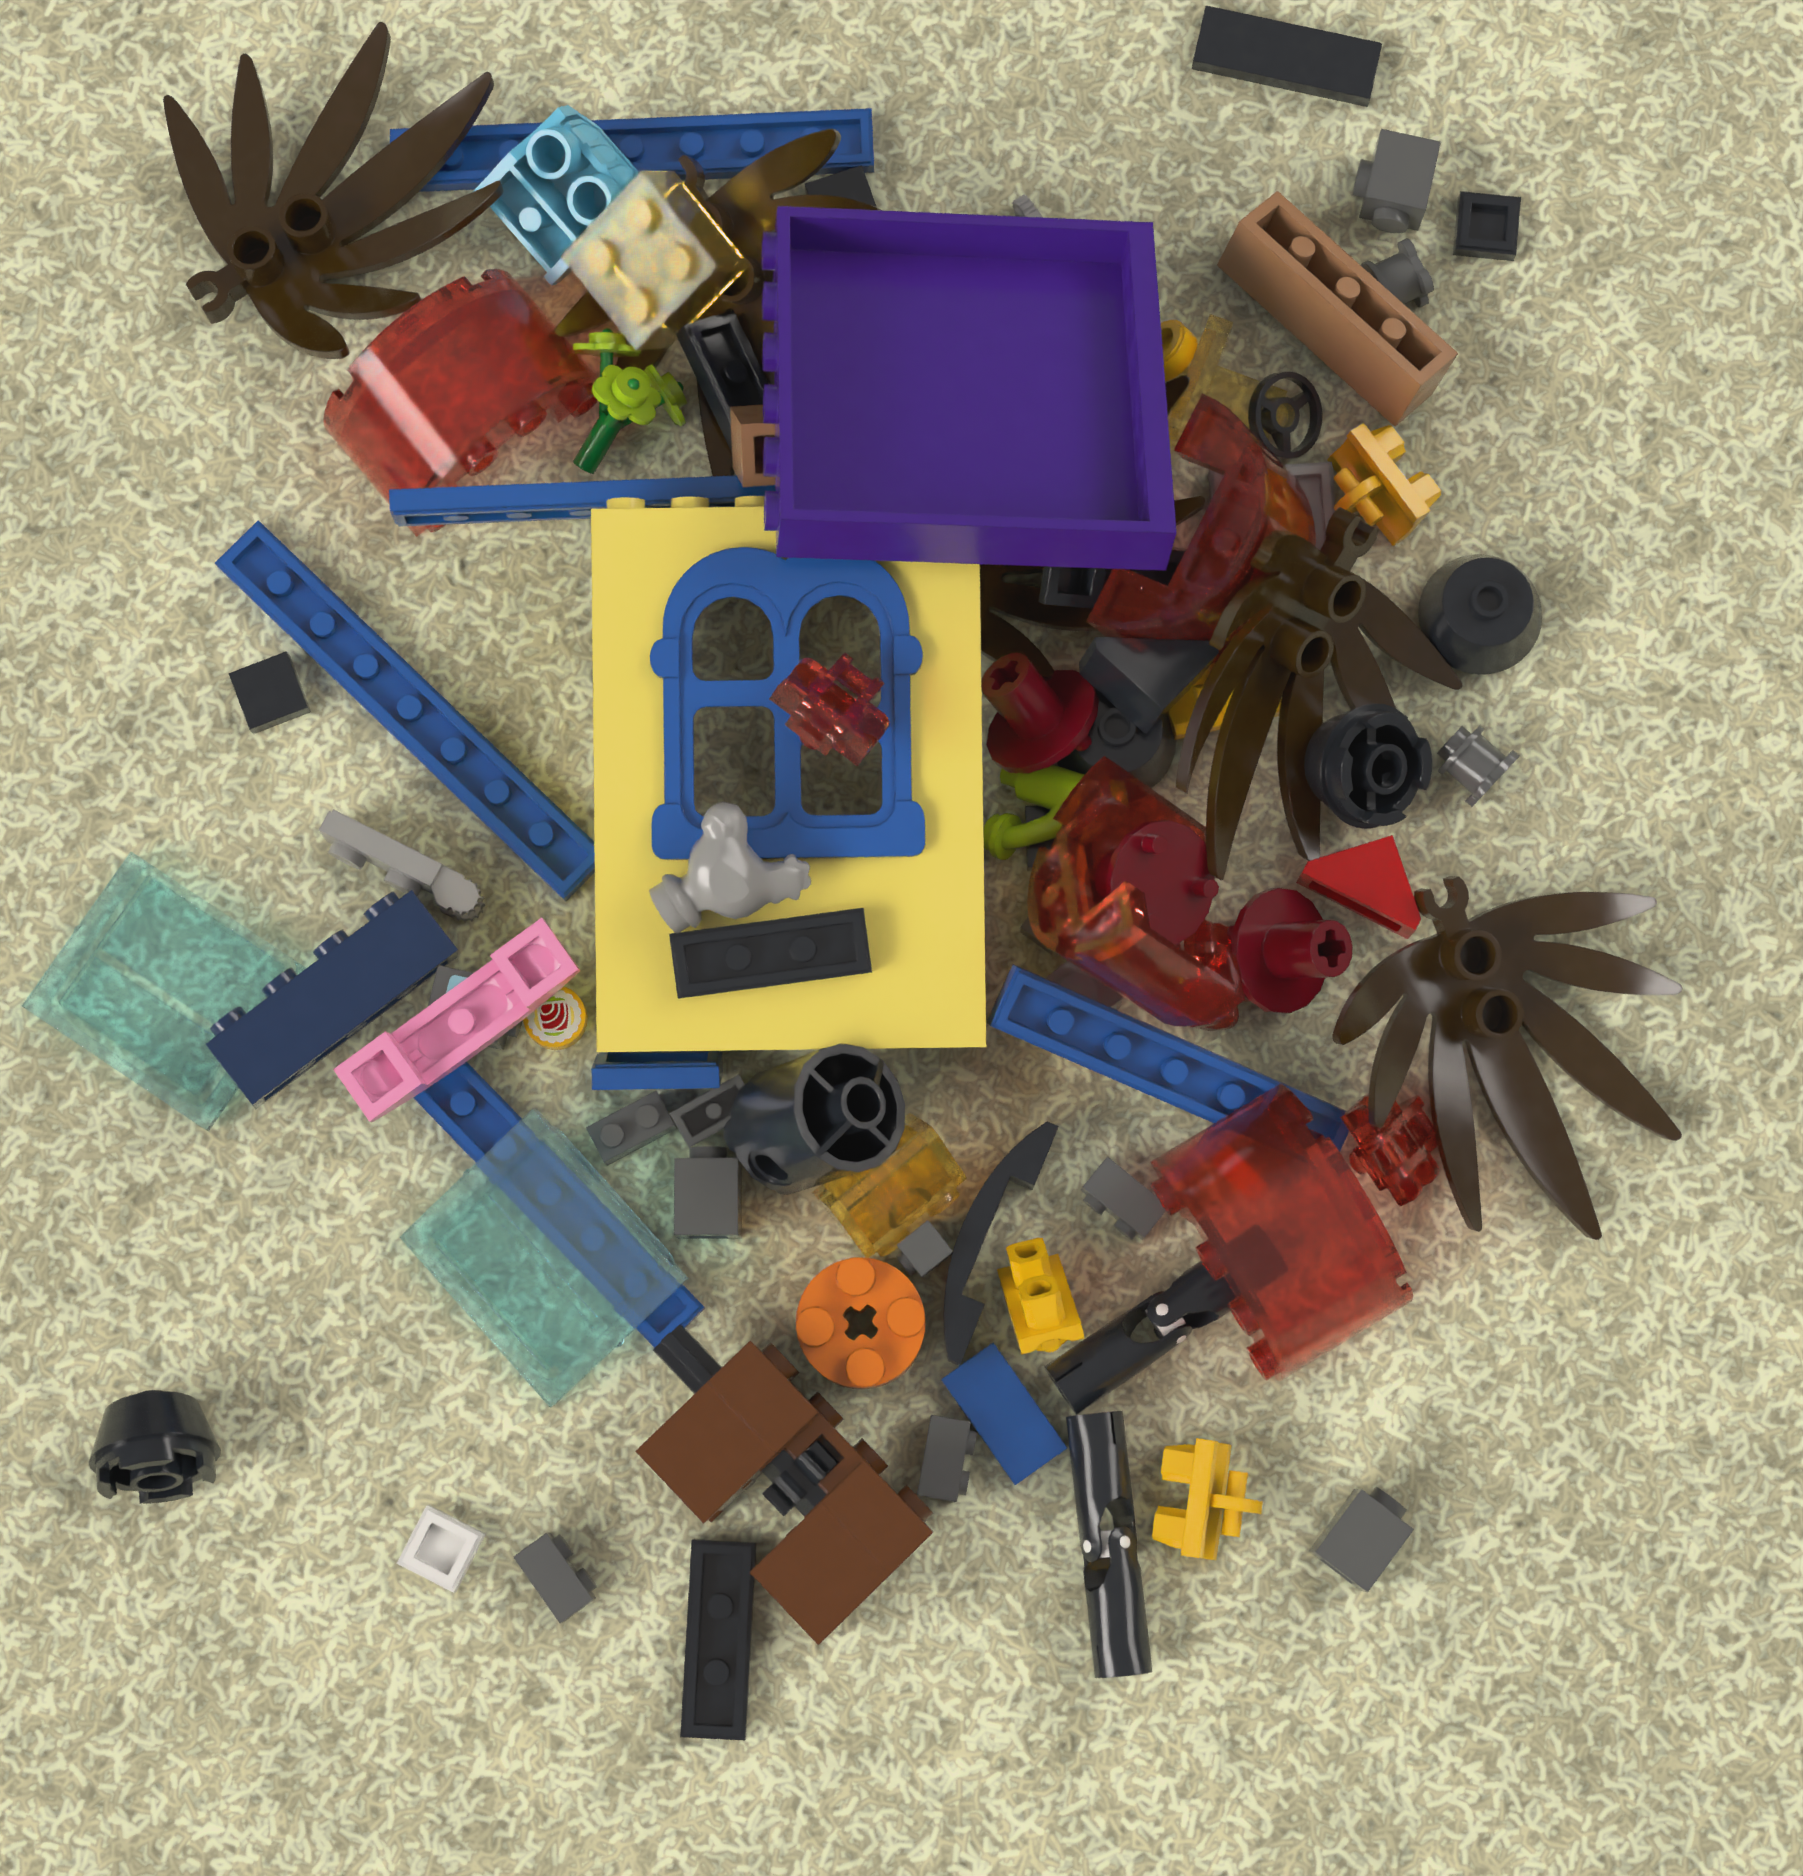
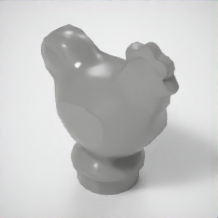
[649,802,811,934]

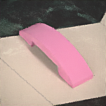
[333,918,581,1122]

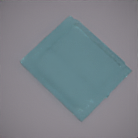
[22,852,306,1131]
[399,1108,689,1408]

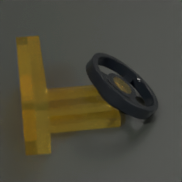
[1168,314,1323,459]

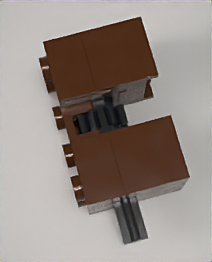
[635,1324,934,1645]

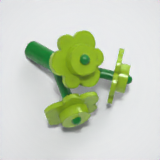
[573,328,687,474]

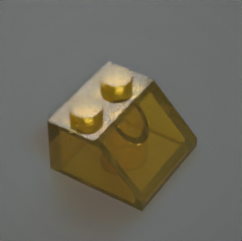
[812,1113,967,1258]

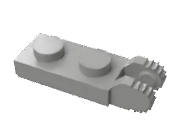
[319,809,485,923]

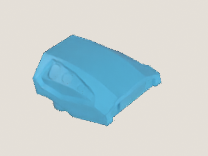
[473,105,649,286]

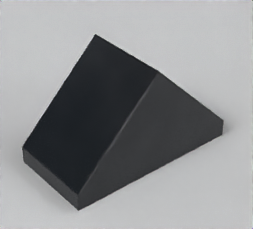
[1079,637,1219,734]

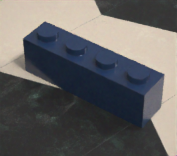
[206,890,458,1110]

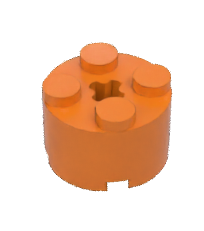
[796,1257,925,1389]

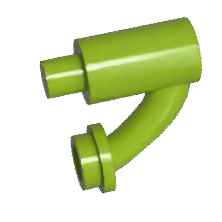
[983,764,1102,860]

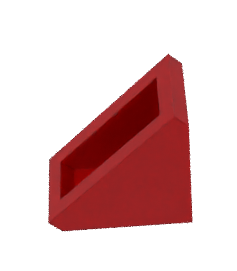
[1296,835,1421,939]

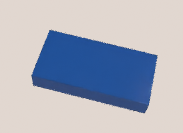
[591,1051,723,1090]
[941,1342,1067,1485]

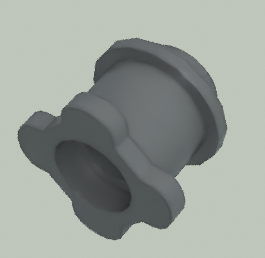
[1361,238,1434,308]
[1437,725,1520,807]

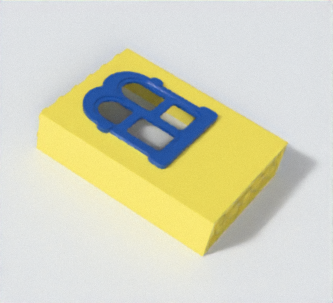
[591,496,986,1052]

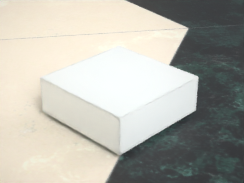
[397,1505,486,1593]

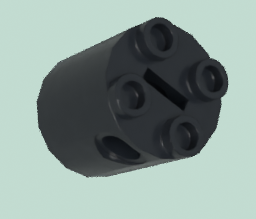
[724,1043,905,1195]

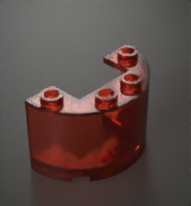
[323,269,599,537]
[1087,393,1316,665]
[1027,756,1245,1027]
[1150,1083,1413,1381]

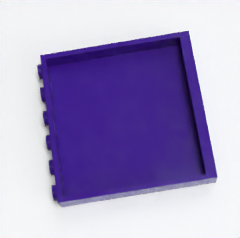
[762,206,1177,570]

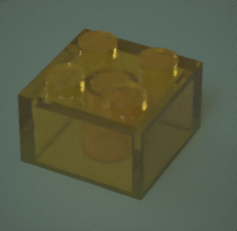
[561,171,750,350]

